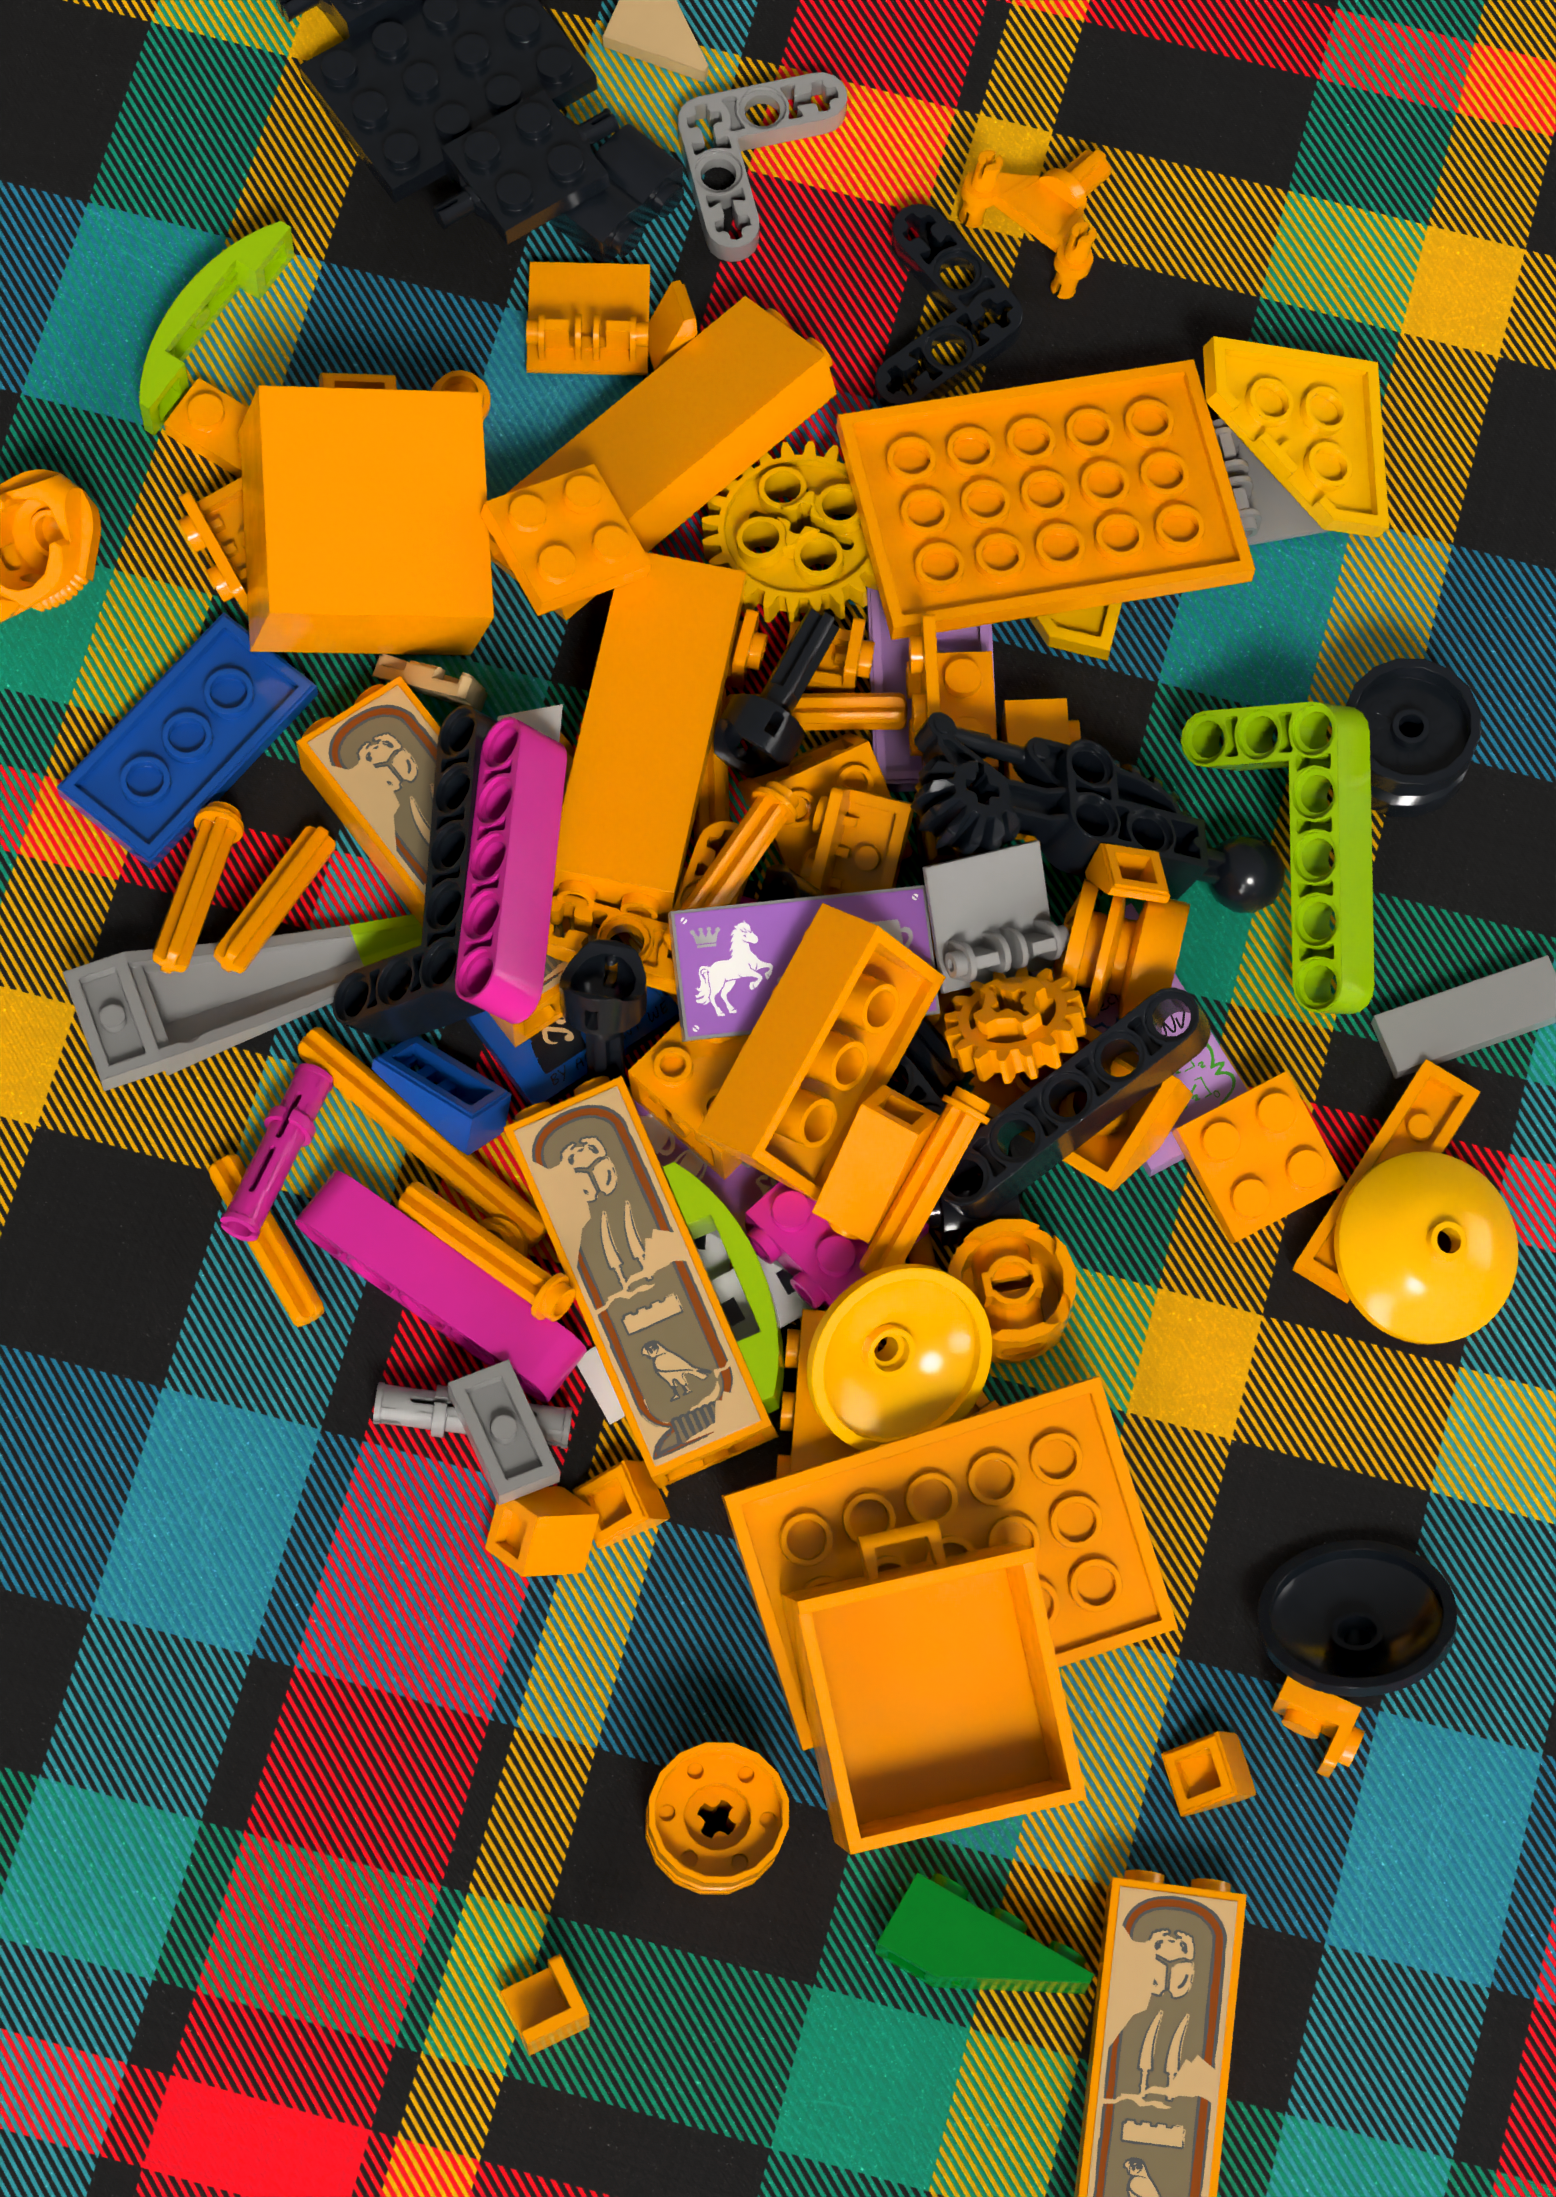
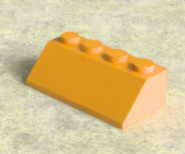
[697,903,946,1202]
[904,983,1193,1192]

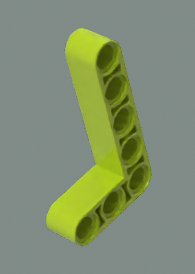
[1181,702,1375,1014]

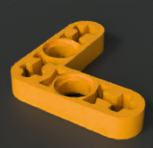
[546,821,750,995]

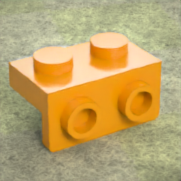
[178,477,248,616]
[800,786,914,895]

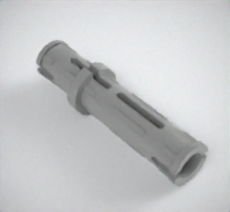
[373,1382,573,1449]

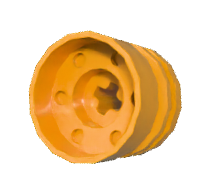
[1053,879,1191,1020]
[645,1742,789,1895]

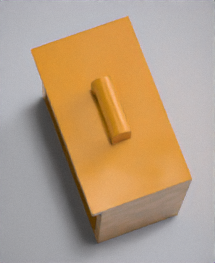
[238,373,494,656]
[780,1520,1087,1855]

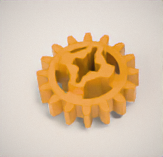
[944,966,1087,1084]

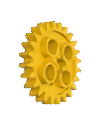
[702,441,878,626]

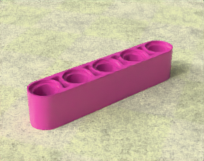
[455,717,567,1024]
[295,1170,587,1403]

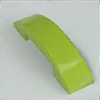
[139,221,295,436]
[663,1162,784,1414]

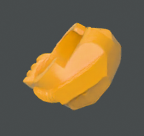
[0,469,101,624]

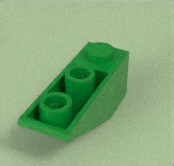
[875,1872,1095,1994]

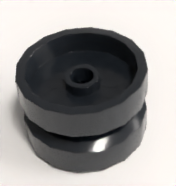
[1346,658,1481,817]

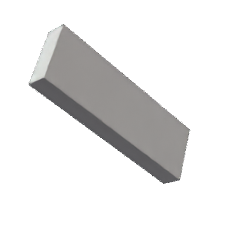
[1371,955,1556,1079]

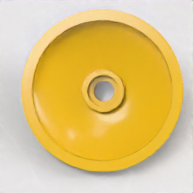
[1334,1152,1518,1345]
[807,1264,992,1451]

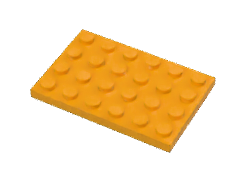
[836,359,1255,640]
[721,1376,1178,1751]

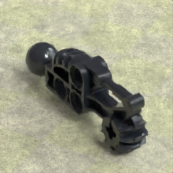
[910,712,1285,913]

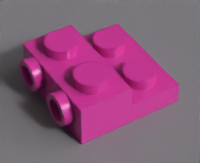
[745,1182,929,1310]

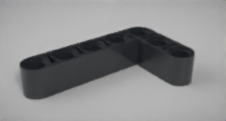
[333,705,498,1044]
[892,987,1211,1219]

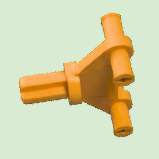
[958,149,1112,299]

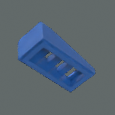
[372,1036,512,1155]

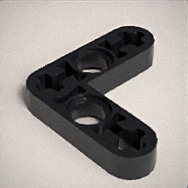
[874,204,1023,408]

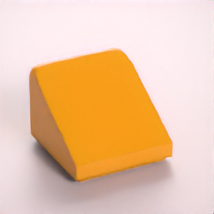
[648,280,698,371]
[1085,843,1170,904]
[573,1460,670,1548]
[1161,1731,1256,1817]

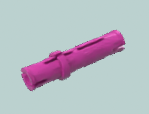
[220,1063,334,1242]

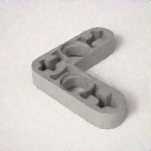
[678,72,847,262]

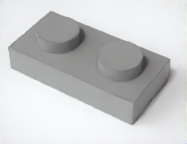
[448,1359,560,1505]

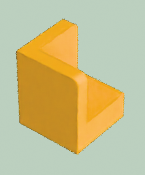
[485,1486,600,1577]
[500,1954,590,2056]

